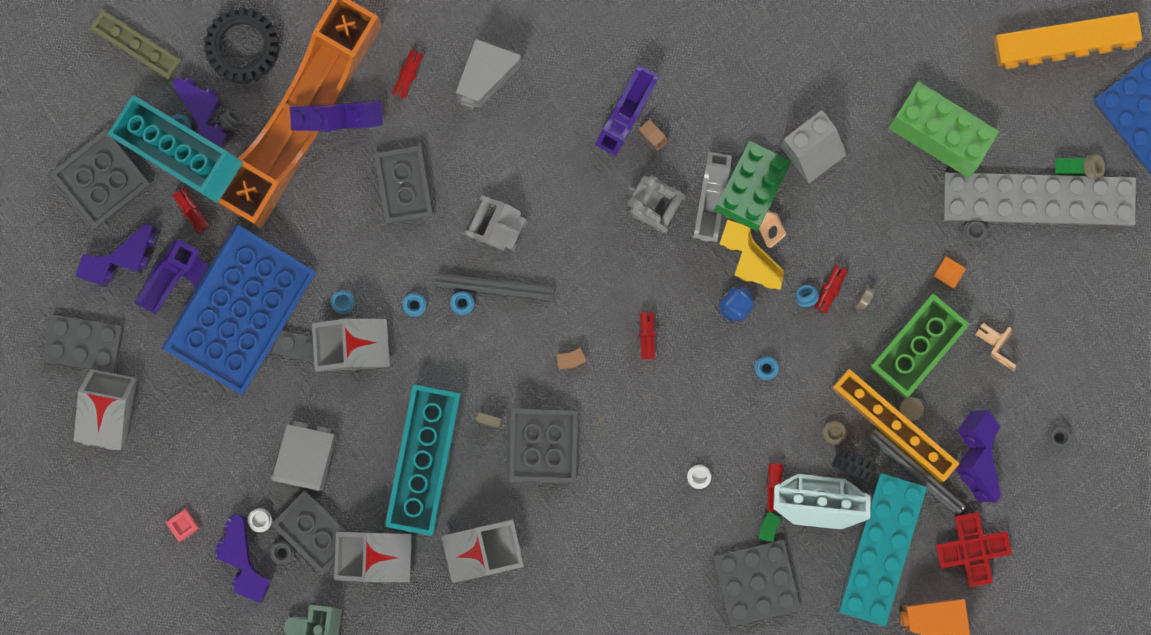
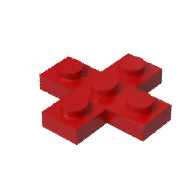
[935,512,1012,588]

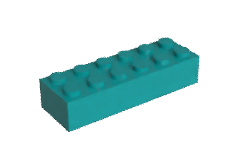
[107,95,243,203]
[385,384,461,536]
[837,473,927,627]

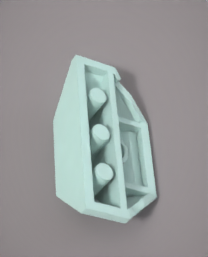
[773,474,870,530]

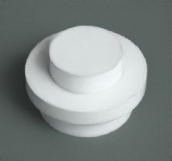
[687,465,711,489]
[248,508,272,532]

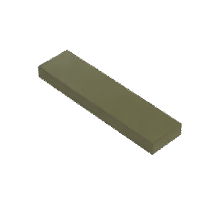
[90,9,182,81]

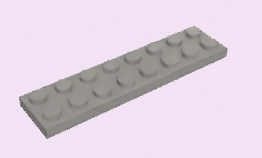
[943,173,1136,226]

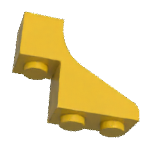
[720,218,784,290]

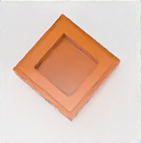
[933,256,966,289]

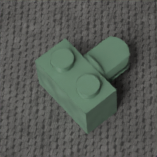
[284,605,342,635]

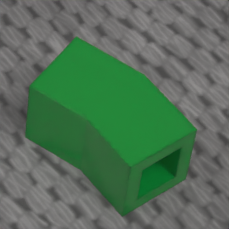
[1055,158,1085,175]
[757,511,782,542]

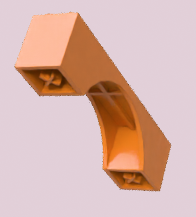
[218,0,382,229]

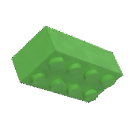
[888,81,999,178]
[869,294,970,399]

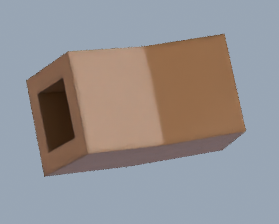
[638,119,669,151]
[557,348,587,370]

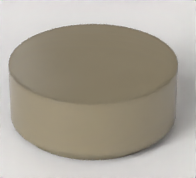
[1084,154,1105,179]
[854,286,875,311]
[899,397,924,421]
[822,421,847,445]

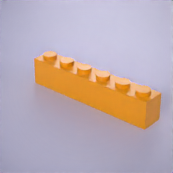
[993,12,1142,69]
[831,369,960,482]

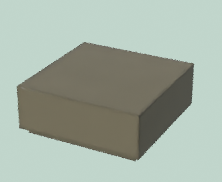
[476,412,502,428]

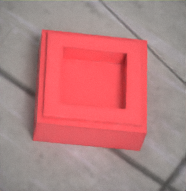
[166,509,200,542]

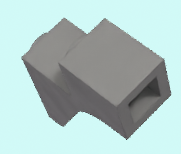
[693,152,732,242]

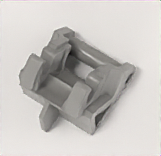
[627,174,687,234]
[464,195,528,252]

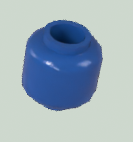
[719,286,754,323]

